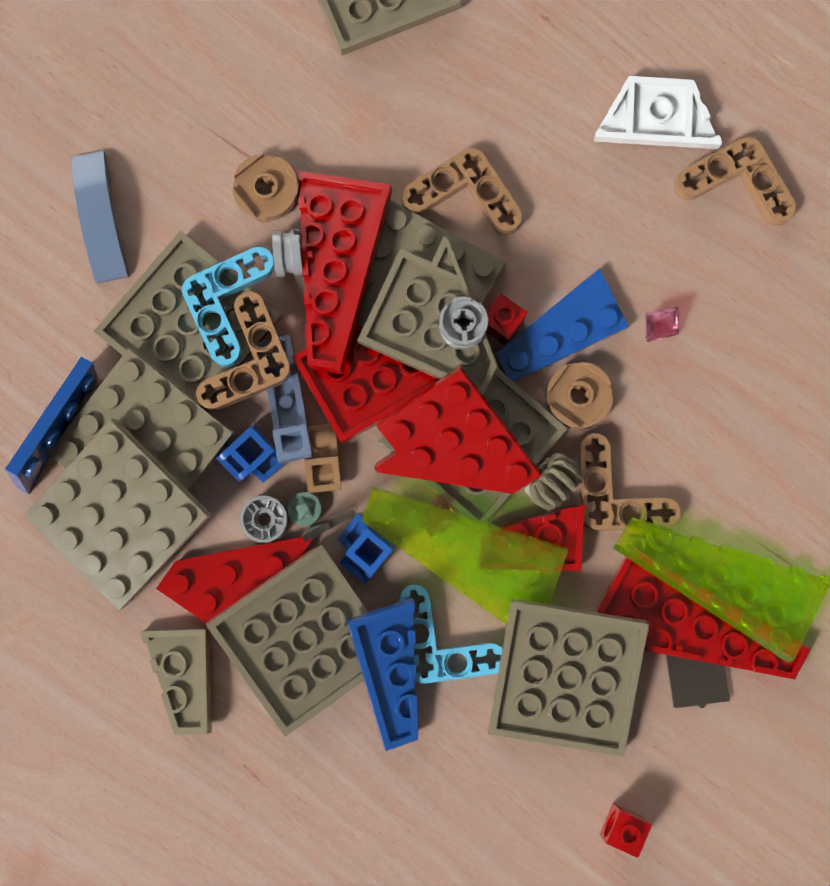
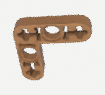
[674,137,796,226]
[402,148,522,235]
[196,291,291,411]
[578,433,681,531]

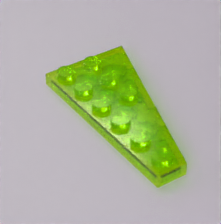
[361,486,568,625]
[613,517,830,663]

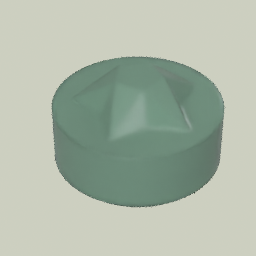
[287,492,322,526]

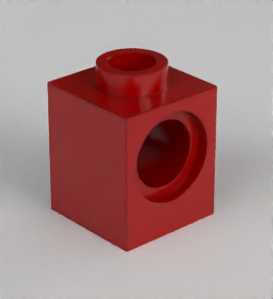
[486,293,528,346]
[599,803,652,858]

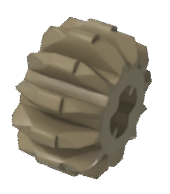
[525,452,582,511]

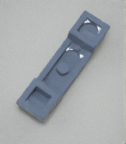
[72,151,129,284]
[258,334,312,464]

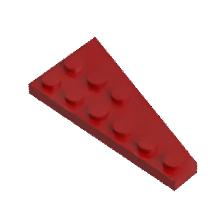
[297,171,393,374]
[595,549,811,680]

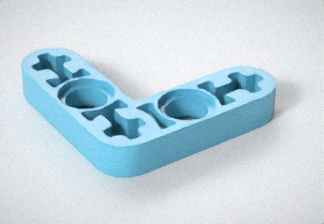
[182,247,275,368]
[400,584,502,684]

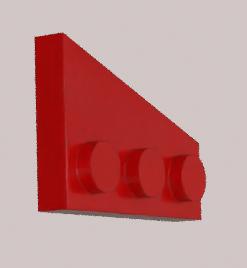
[479,502,585,571]

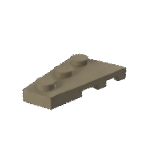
[140,629,212,734]

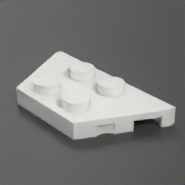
[594,76,722,149]

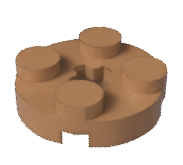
[232,154,299,223]
[545,362,613,430]

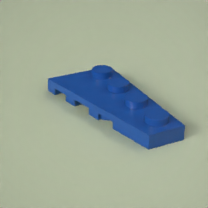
[495,268,629,382]
[5,356,97,494]
[346,598,418,751]

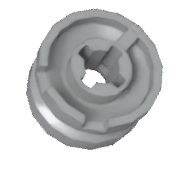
[272,229,303,277]
[439,296,488,350]
[240,496,289,543]

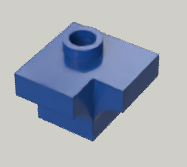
[216,423,286,483]
[337,512,398,584]

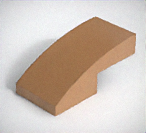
[304,423,342,493]

